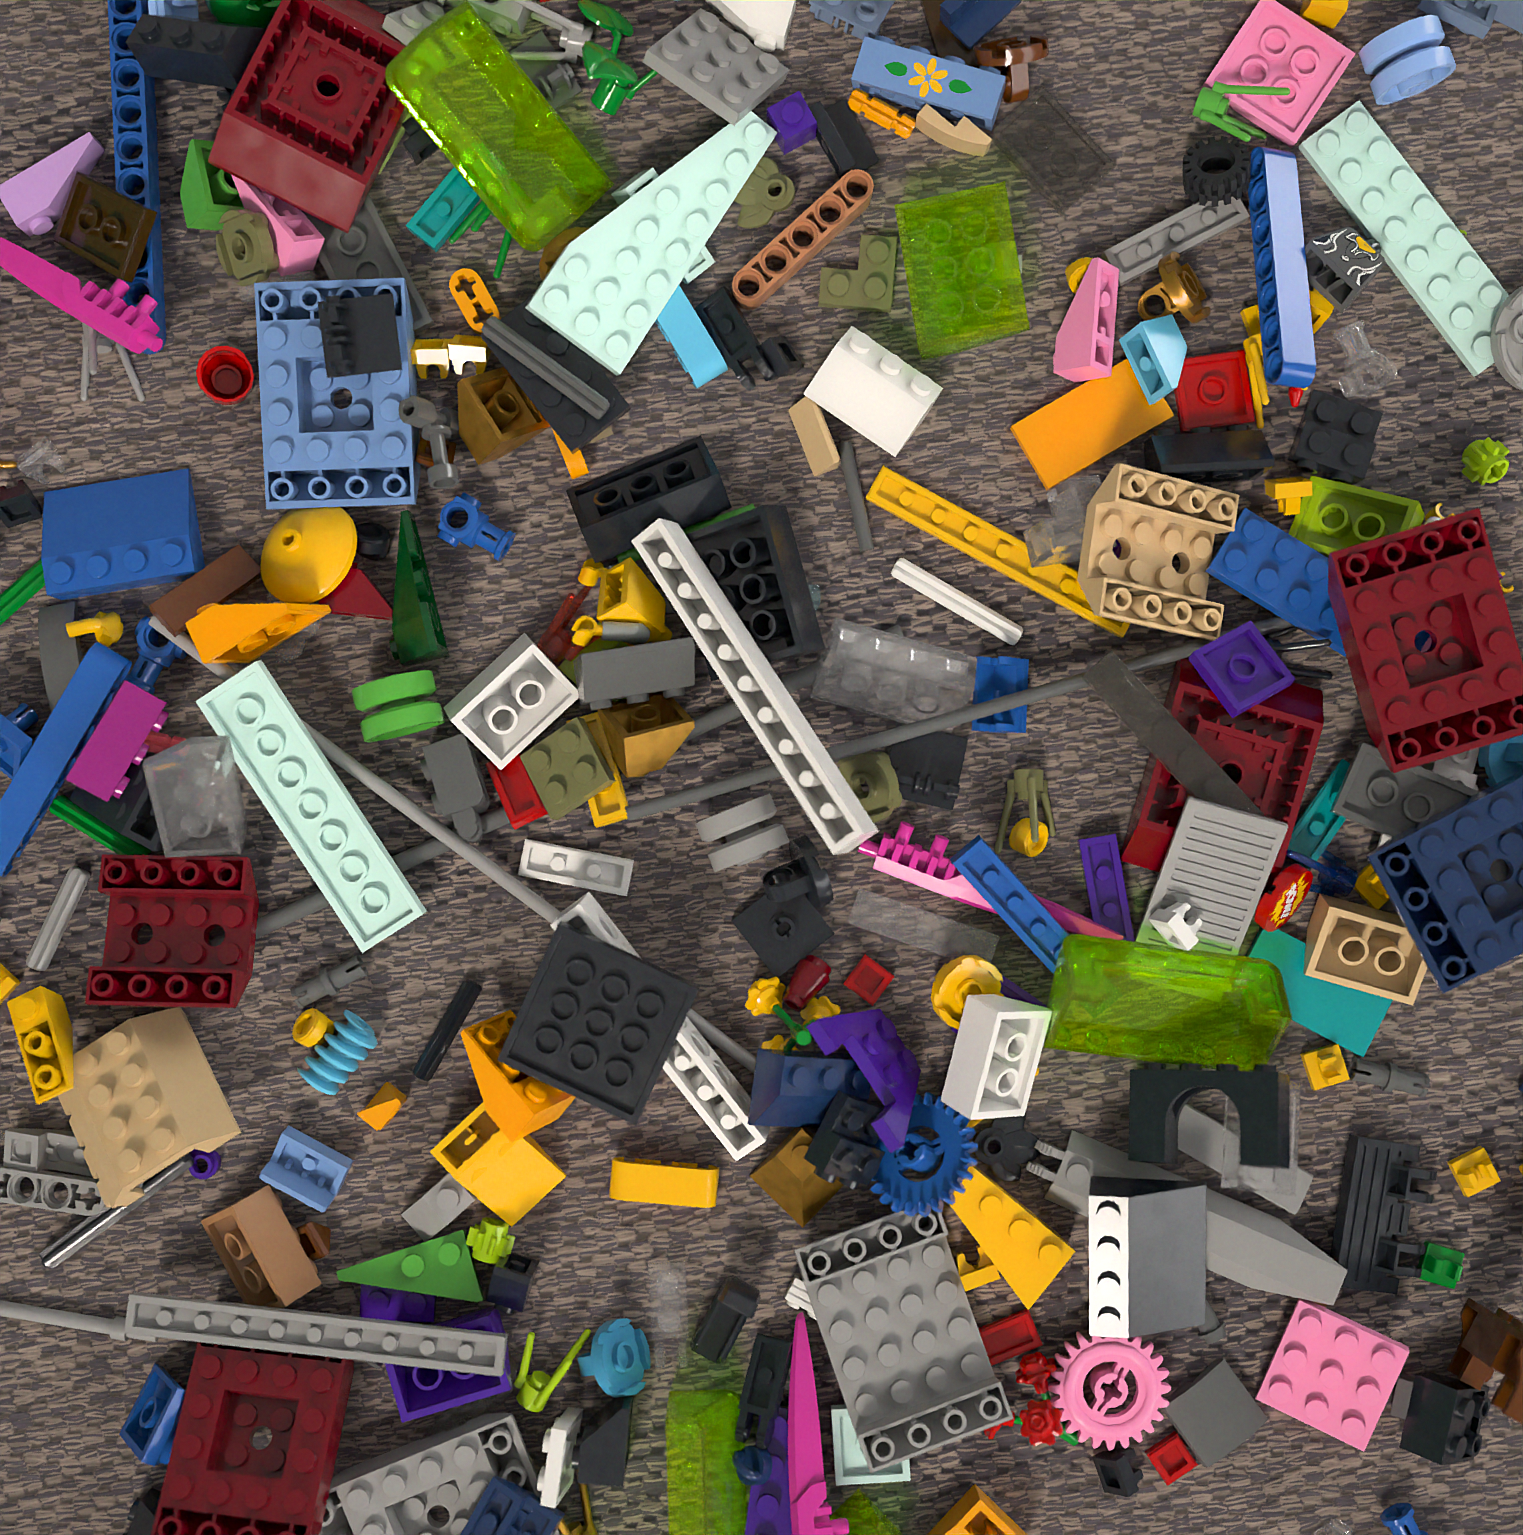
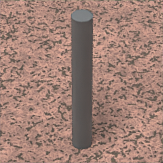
[837,441,874,552]

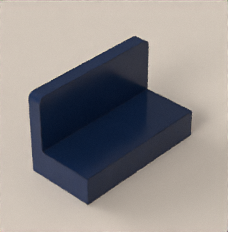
[940,0,1022,50]

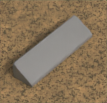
[1178,1104,1313,1215]

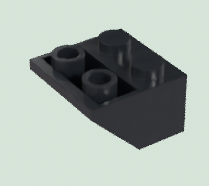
[1399,1372,1490,1465]

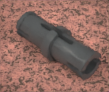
[290,954,368,1009]
[1349,1057,1430,1097]

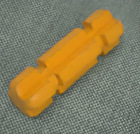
[848,88,916,139]

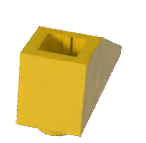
[7,986,74,1104]

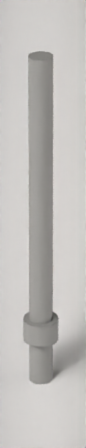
[0,1300,159,1342]

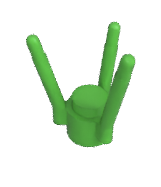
[1193,81,1290,142]

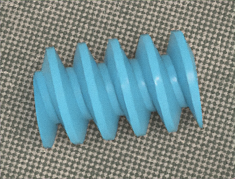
[297,1010,378,1095]

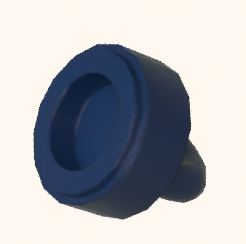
[732,1445,773,1486]

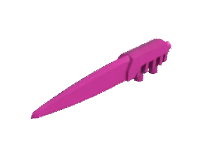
[0,237,163,354]
[857,821,1124,941]
[788,1312,849,1535]

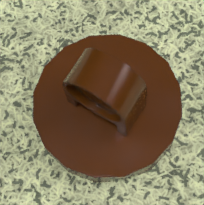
[974,35,1049,104]

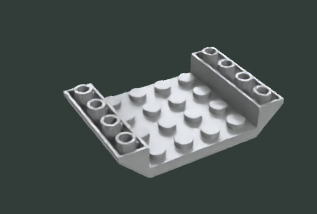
[794,1208,1014,1473]

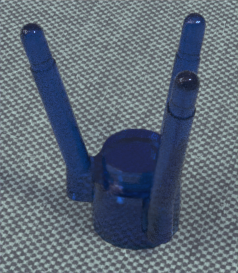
[1272,849,1358,897]

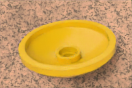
[260,507,357,604]

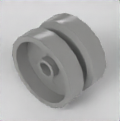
[695,794,789,872]

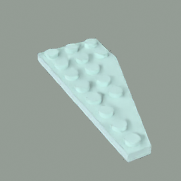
[525,111,777,376]

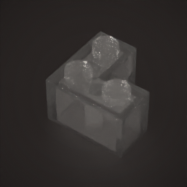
[1023,475,1117,568]

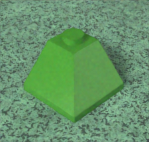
[180,139,244,231]

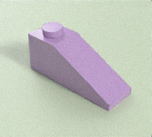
[0,132,105,236]

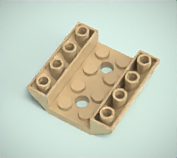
[1077,463,1239,641]

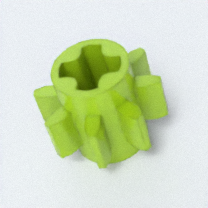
[1461,437,1509,485]
[465,1217,515,1264]

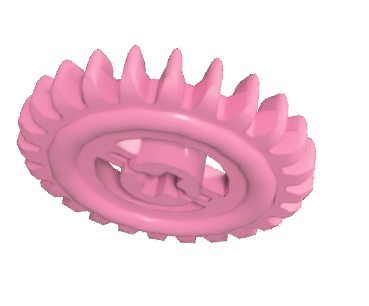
[1048,1331,1171,1450]

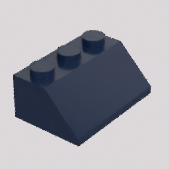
[747,1048,871,1127]

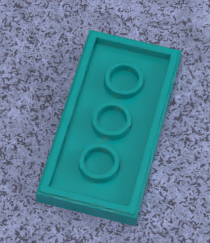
[1230,927,1393,1057]

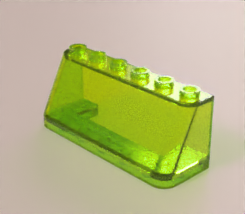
[385,0,614,252]
[1043,934,1292,1071]
[665,1389,747,1535]

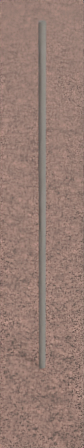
[148,616,757,1074]

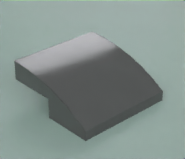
[1161,1358,1268,1468]

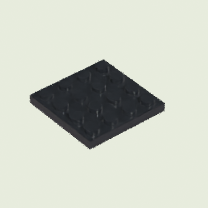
[497,921,700,1125]

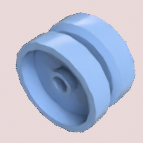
[1359,15,1456,105]

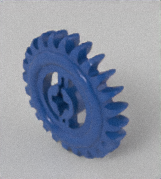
[870,1092,978,1217]

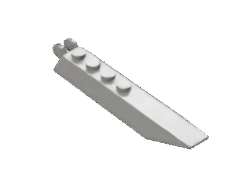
[1026,1130,1348,1305]

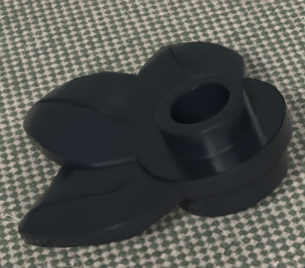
[972,1111,1040,1182]

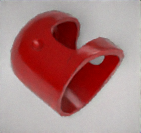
[196,346,254,405]

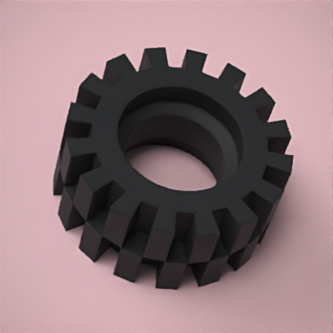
[1182,136,1251,207]

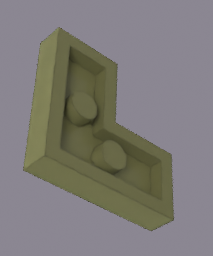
[818,234,897,313]

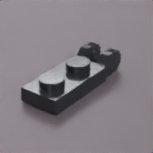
[695,286,774,391]
[735,1333,793,1450]

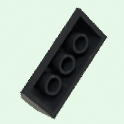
[566,436,732,563]

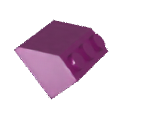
[65,680,169,802]

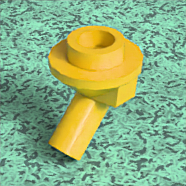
[66,611,124,647]

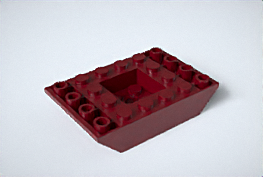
[208,0,432,234]
[1328,508,1523,773]
[1120,657,1324,901]
[151,1342,354,1535]

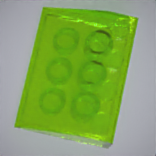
[894,181,1030,360]

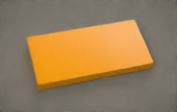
[1010,359,1174,490]

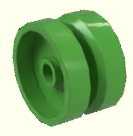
[351,670,445,742]

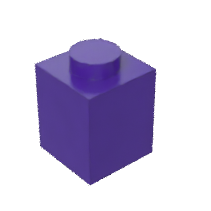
[767,91,817,155]

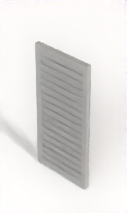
[1123,796,1289,1001]

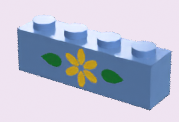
[851,36,1006,131]

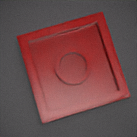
[1174,349,1255,433]

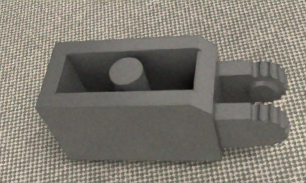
[420,733,491,844]

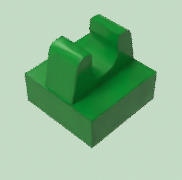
[1417,1241,1465,1290]

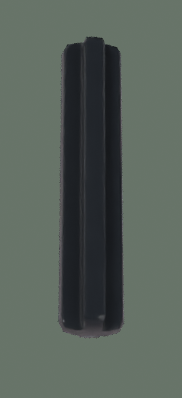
[413,979,482,1082]

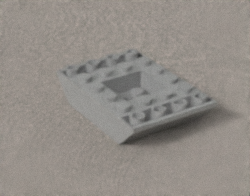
[319,1413,561,1535]

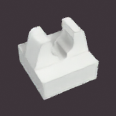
[1148,902,1202,951]

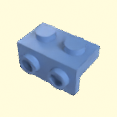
[259,1125,354,1212]

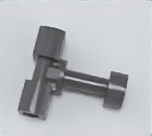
[399,395,460,489]

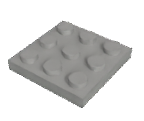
[643,8,789,126]

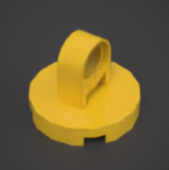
[931,955,1003,1030]

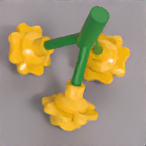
[745,977,841,1051]

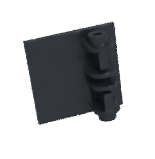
[317,293,402,378]
[889,723,968,810]

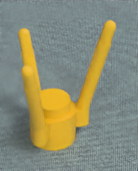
[1243,333,1308,429]

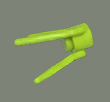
[514,1329,591,1412]

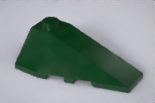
[389,510,450,667]

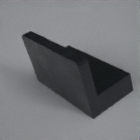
[809,99,879,179]

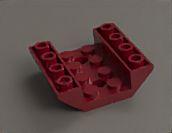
[85,854,259,1008]

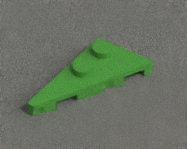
[336,1229,485,1302]

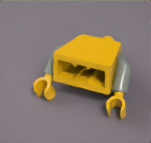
[572,557,672,647]

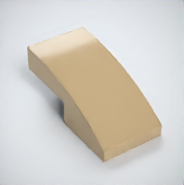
[915,103,992,157]

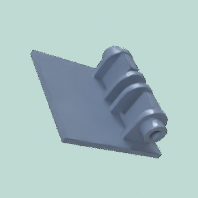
[809,0,896,40]

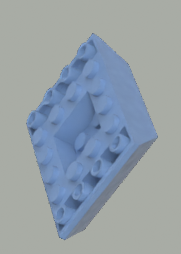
[254,278,420,510]

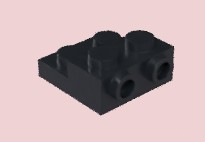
[1287,389,1383,485]
[804,1090,885,1190]

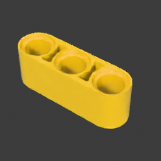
[609,1157,719,1208]

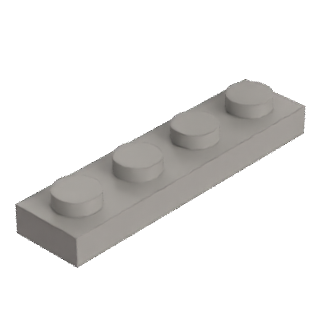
[1101,196,1250,287]

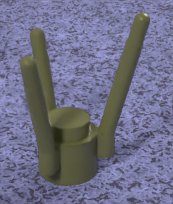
[994,769,1056,854]

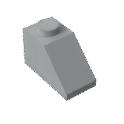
[401,1172,477,1242]

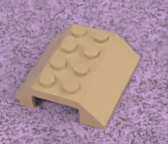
[58,1007,241,1208]

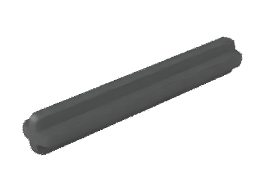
[482,316,610,419]

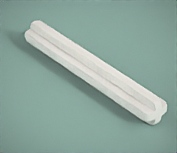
[891,558,1024,645]

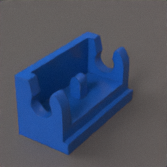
[972,656,1029,733]

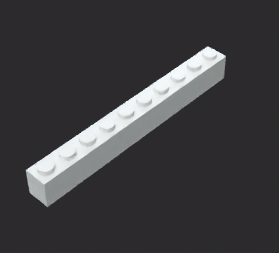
[632,518,878,855]

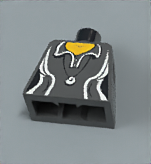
[1305,227,1386,313]

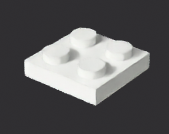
[537,1407,583,1508]

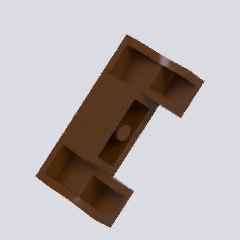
[1446,1298,1523,1425]

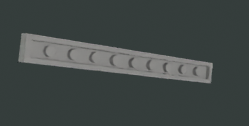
[124,1292,508,1376]

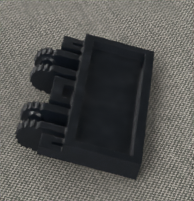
[1330,1134,1437,1294]

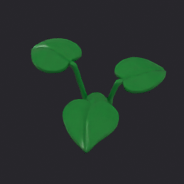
[577,0,658,115]

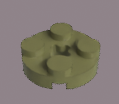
[216,209,279,287]
[837,750,902,823]

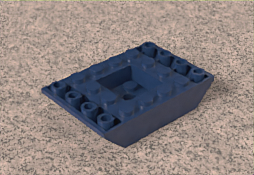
[1367,770,1523,994]

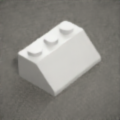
[804,326,943,457]
[444,633,579,770]
[941,994,1052,1120]

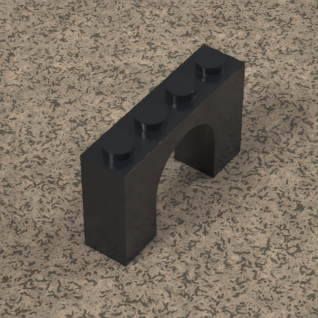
[1128,1063,1290,1169]

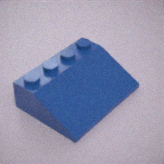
[41,468,205,600]

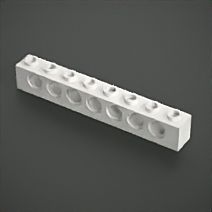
[550,892,770,1161]

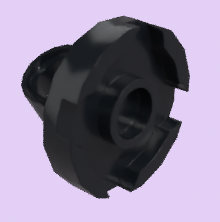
[762,835,834,909]

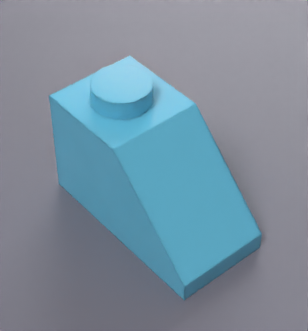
[1119,314,1187,405]

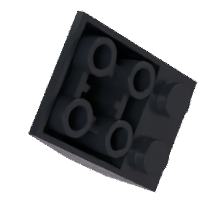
[69,756,202,851]

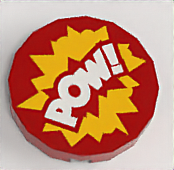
[1254,864,1313,932]

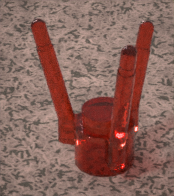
[536,585,601,663]

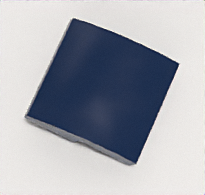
[460,1475,565,1535]

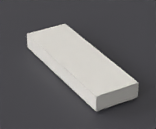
[518,839,634,896]

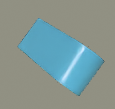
[655,285,728,389]

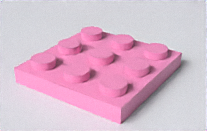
[1201,0,1356,148]
[1256,1298,1410,1451]

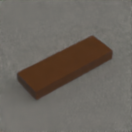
[150,544,262,637]

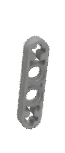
[0,1164,111,1216]

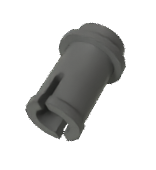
[1197,1294,1226,1344]

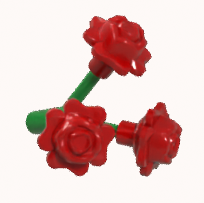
[984,1352,1079,1446]

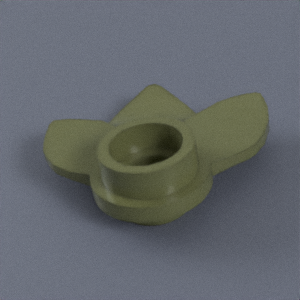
[734,156,796,229]

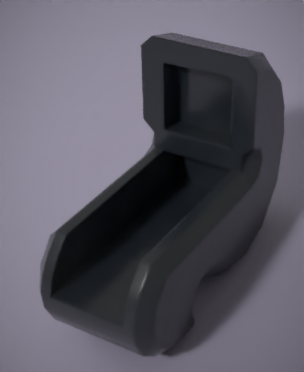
[690,1275,761,1365]

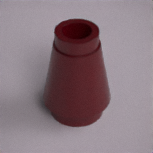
[782,955,832,1012]

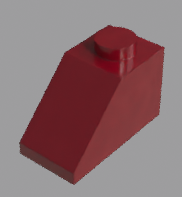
[318,562,393,621]

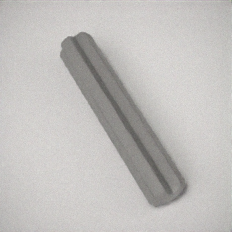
[26,867,90,971]

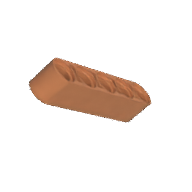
[732,169,874,310]

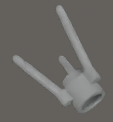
[511,0,593,64]
[80,322,145,401]

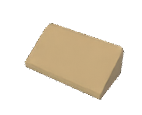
[788,396,840,476]

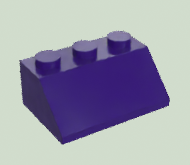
[385,1306,512,1423]

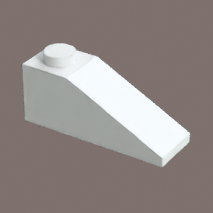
[705,0,796,52]

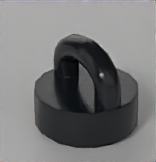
[355,523,390,561]

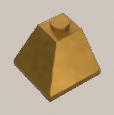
[457,367,551,465]
[598,692,695,778]
[750,1127,844,1228]

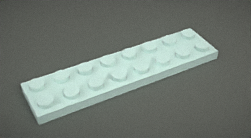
[1298,100,1509,377]
[195,660,427,953]

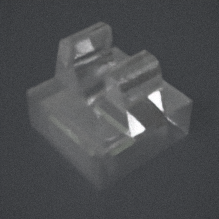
[17,436,65,485]

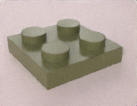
[520,717,616,820]

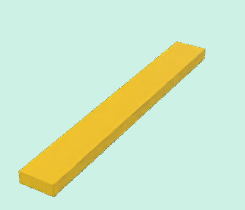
[865,466,1131,638]

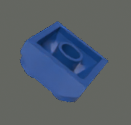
[119,1363,185,1466]

